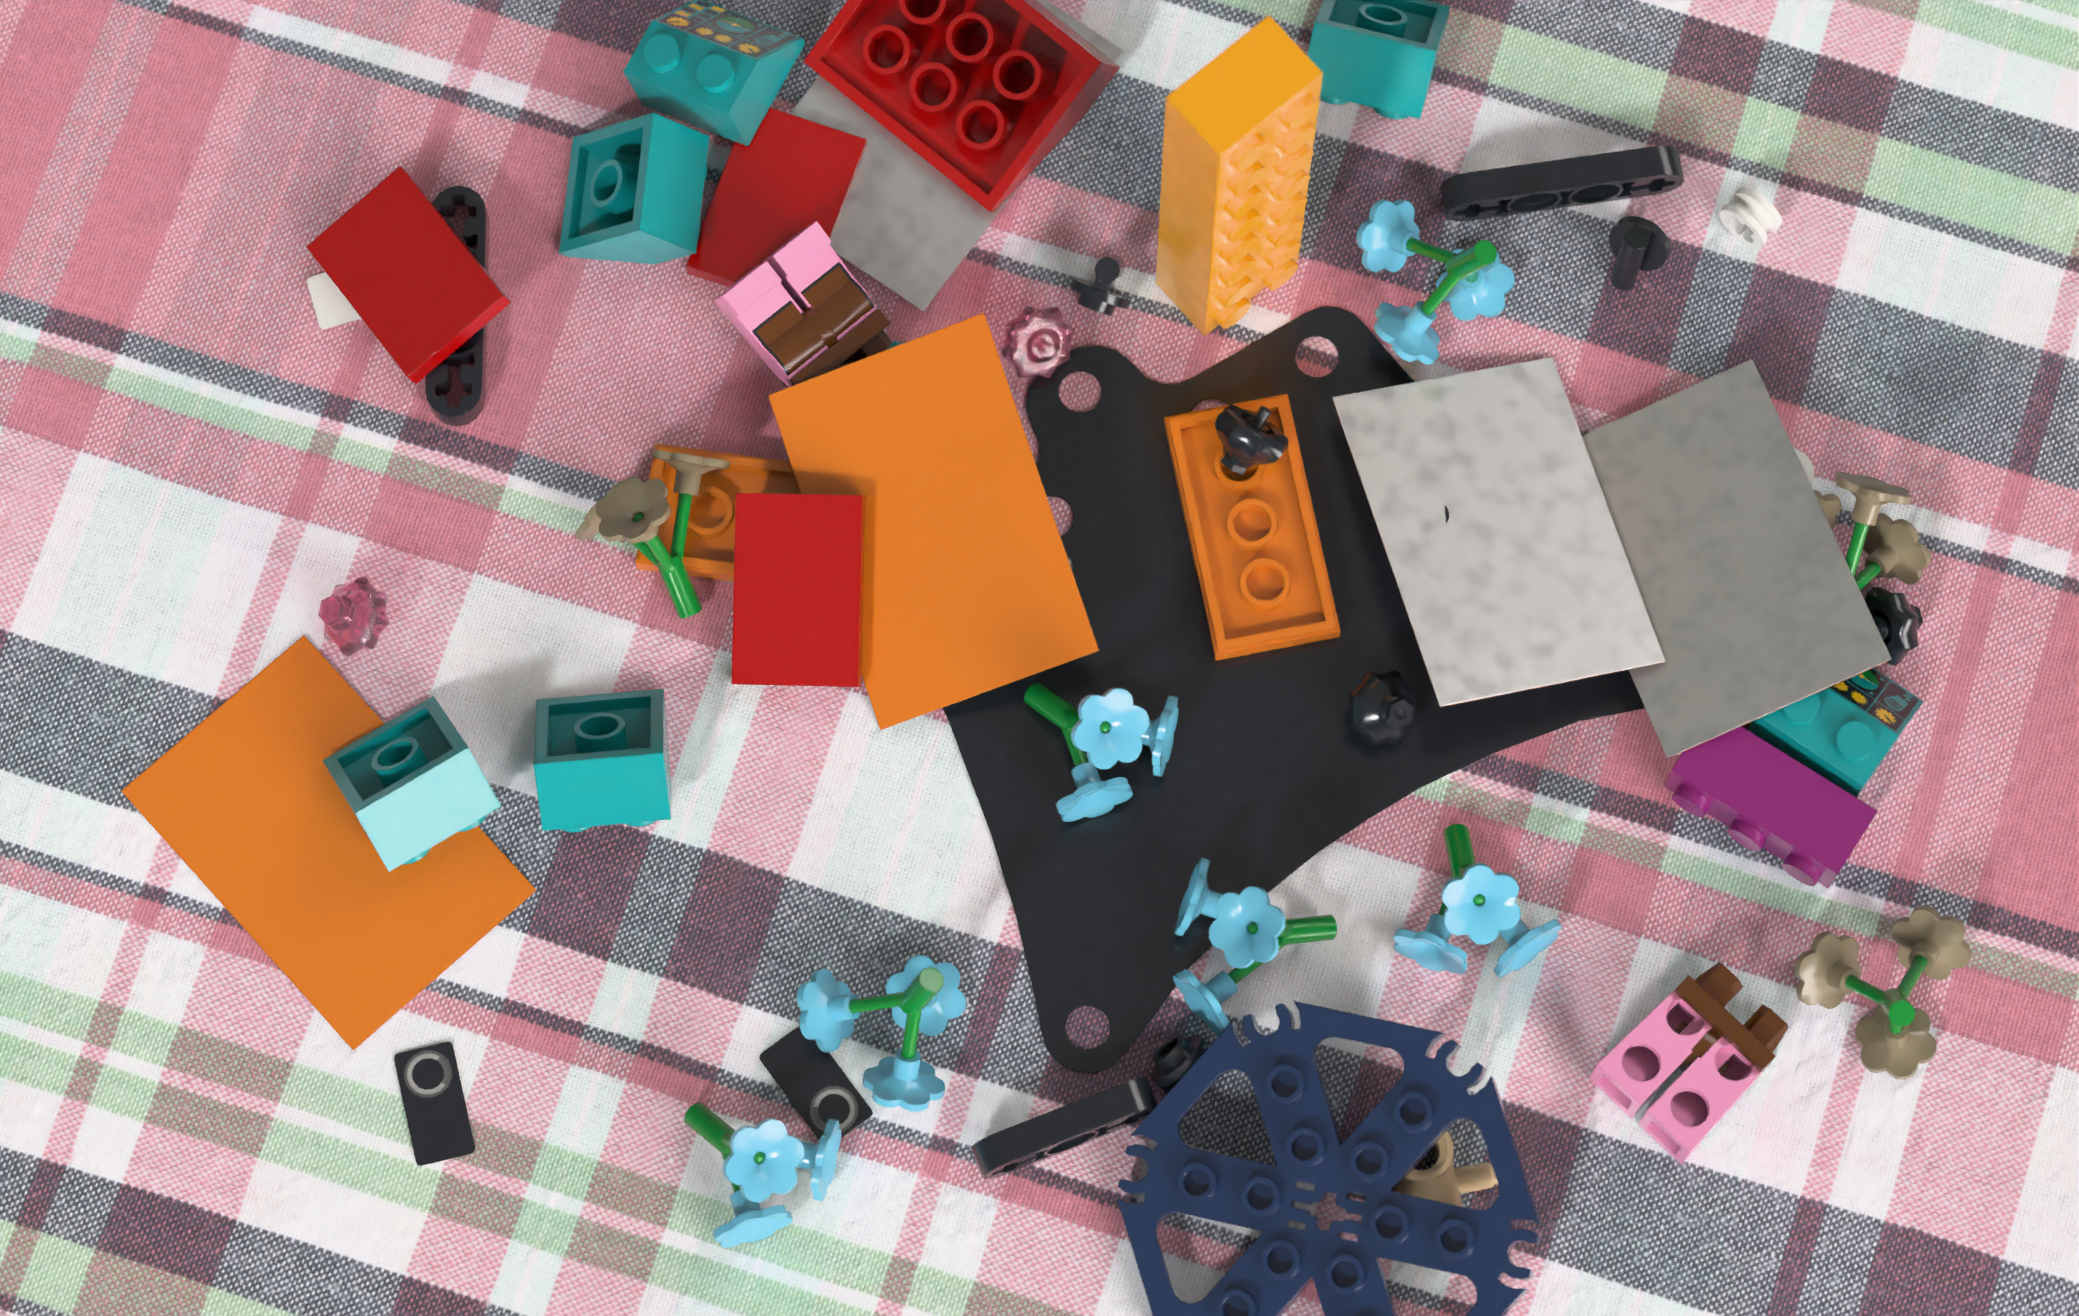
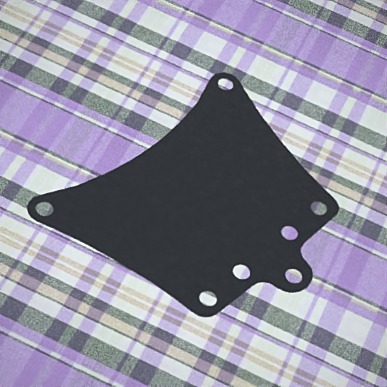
[943,307,1645,1073]

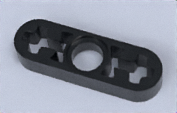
[971,1077,1158,1179]

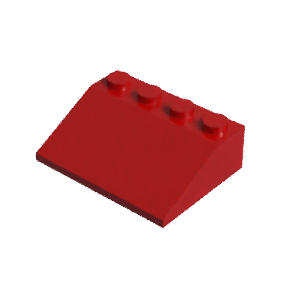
[803,0,1120,213]

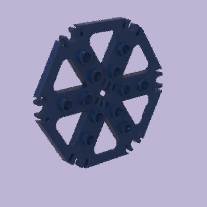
[1117,1001,1542,1316]

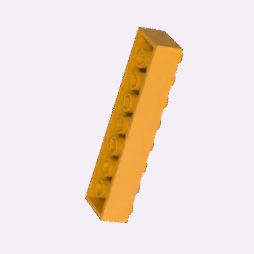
[1156,15,1323,337]

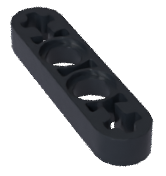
[1440,146,1684,222]
[425,186,489,426]

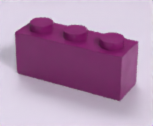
[1664,726,1878,889]

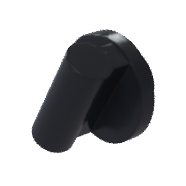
[1609,216,1670,290]
[1070,254,1131,316]
[1151,1034,1226,1095]

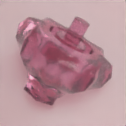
[1001,306,1075,378]
[318,577,390,657]

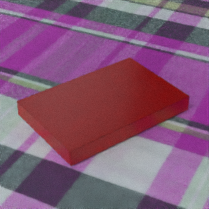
[686,108,867,287]
[306,166,511,384]
[731,493,865,687]

